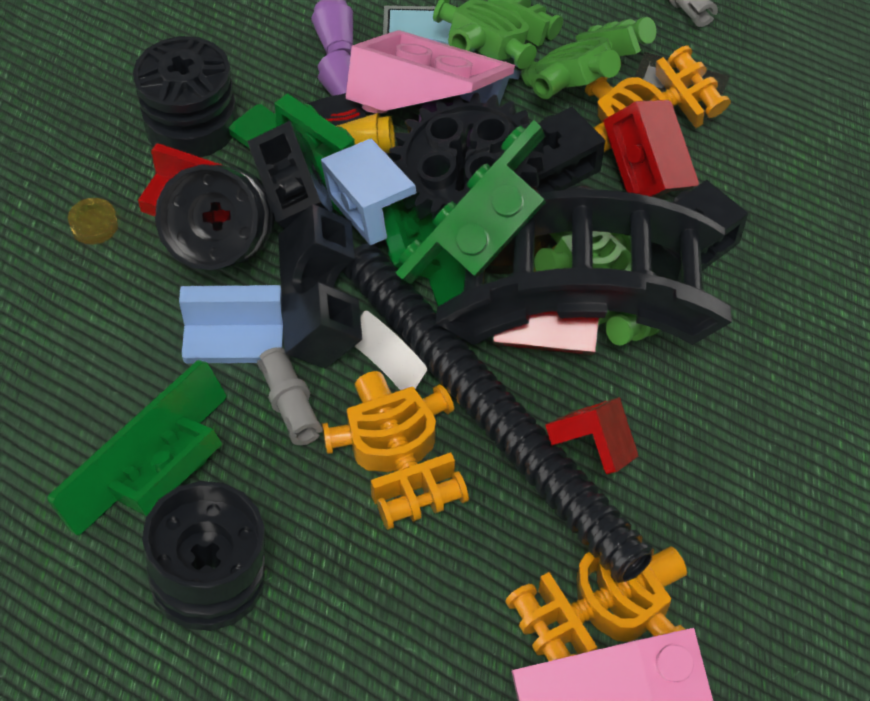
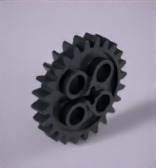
[389,93,544,221]

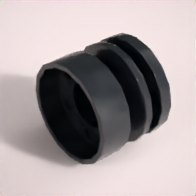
[133,36,238,157]
[155,164,275,270]
[142,481,265,631]

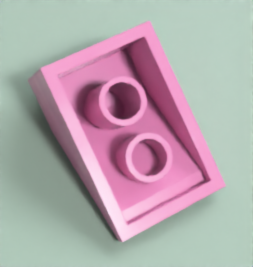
[345,30,515,113]
[511,628,713,701]

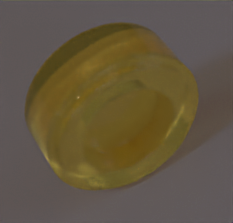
[68,198,118,245]

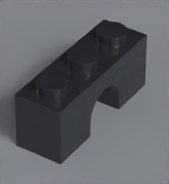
[278,204,362,369]

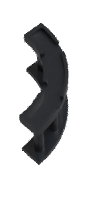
[436,188,732,345]

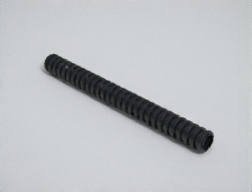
[343,243,654,583]

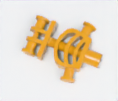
[585,46,731,152]
[322,371,469,530]
[505,546,687,662]

